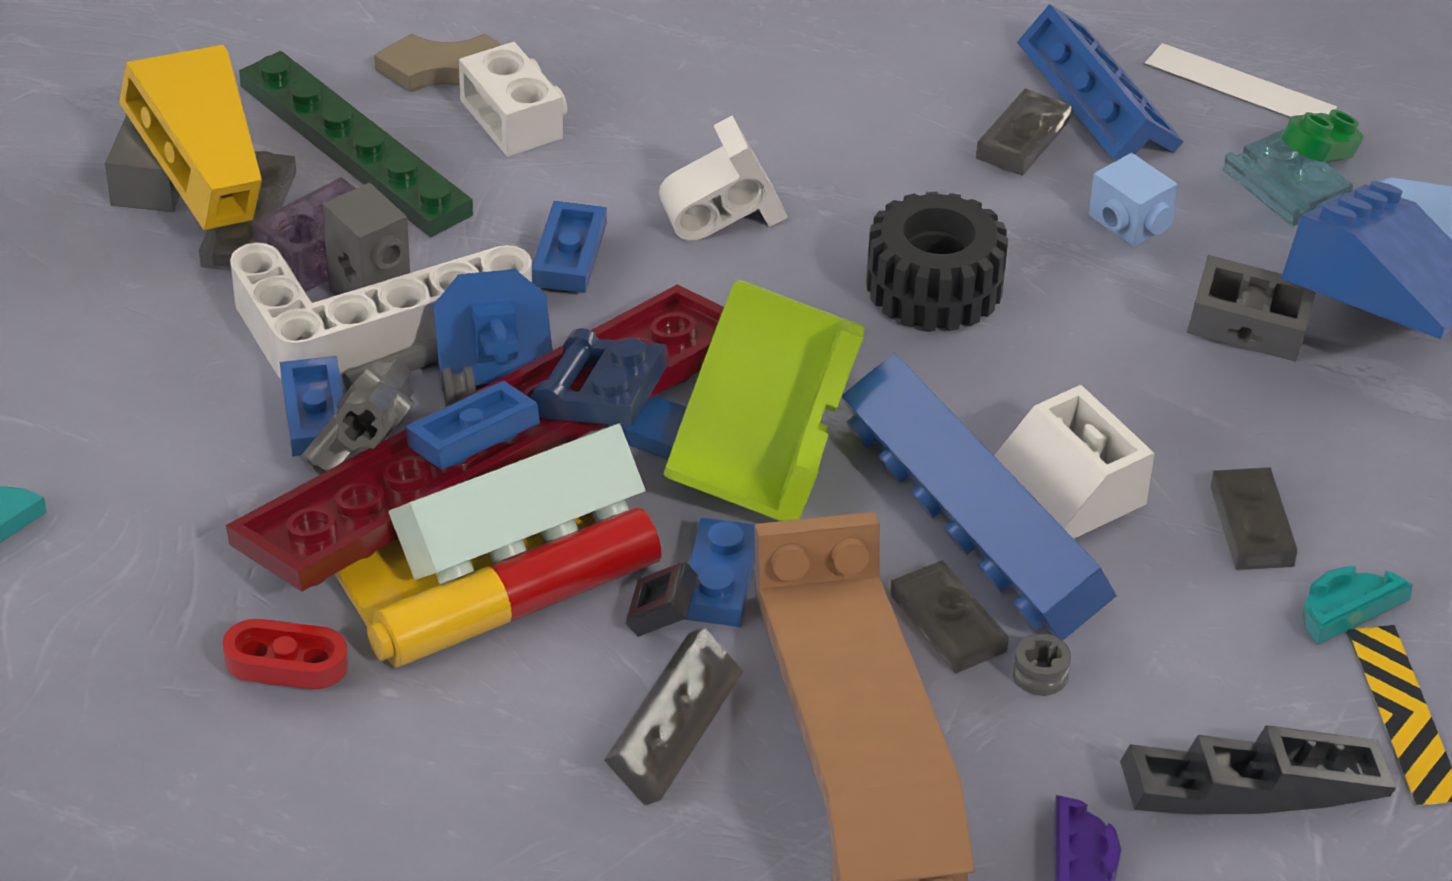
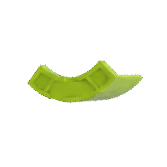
[663,280,865,521]

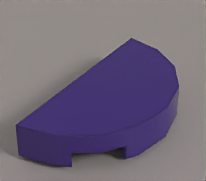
[1054,795,1122,881]

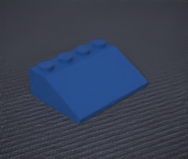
[1281,181,1452,339]

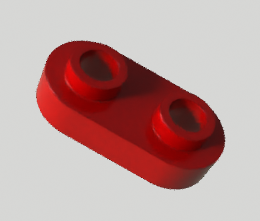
[222,619,348,689]

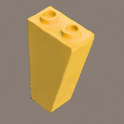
[119,45,262,230]

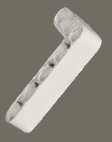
[230,243,532,379]

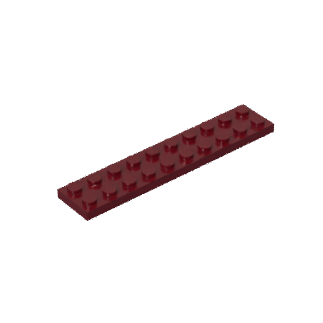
[226,284,724,592]

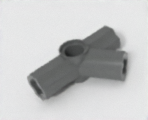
[300,359,414,476]

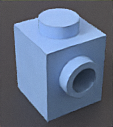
[1088,153,1178,247]

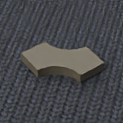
[374,33,502,92]

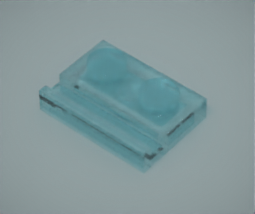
[1223,129,1353,227]

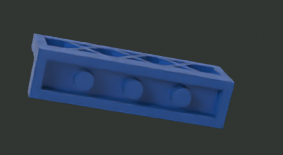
[1017,4,1184,161]

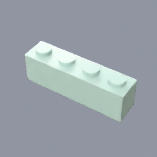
[388,423,646,584]

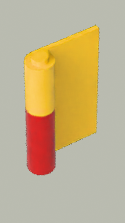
[334,507,662,668]

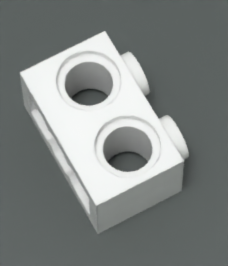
[459,41,567,157]

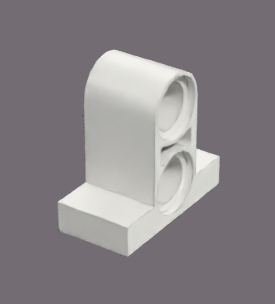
[659,115,788,241]

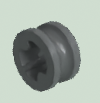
[442,365,476,407]
[1013,634,1071,696]

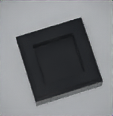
[625,561,698,637]

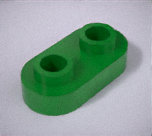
[1281,109,1364,161]

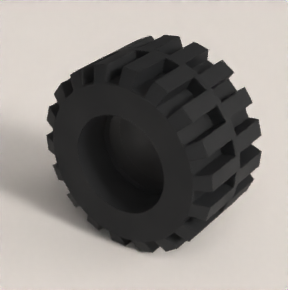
[866,191,1008,331]

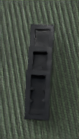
[1120,725,1396,815]

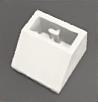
[994,385,1155,539]

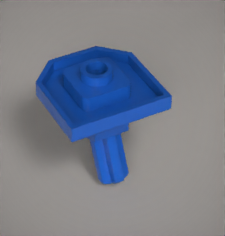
[433,269,553,391]

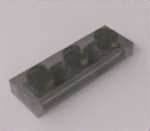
[199,151,297,271]
[604,627,744,806]

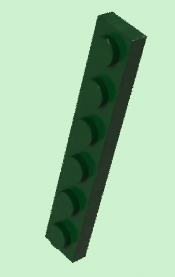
[239,51,473,238]

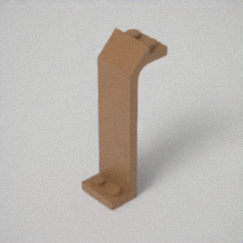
[754,512,975,881]

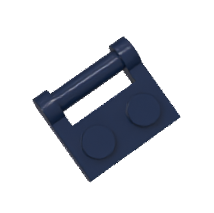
[530,328,668,426]

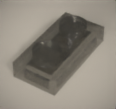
[976,88,1071,176]
[1210,467,1298,570]

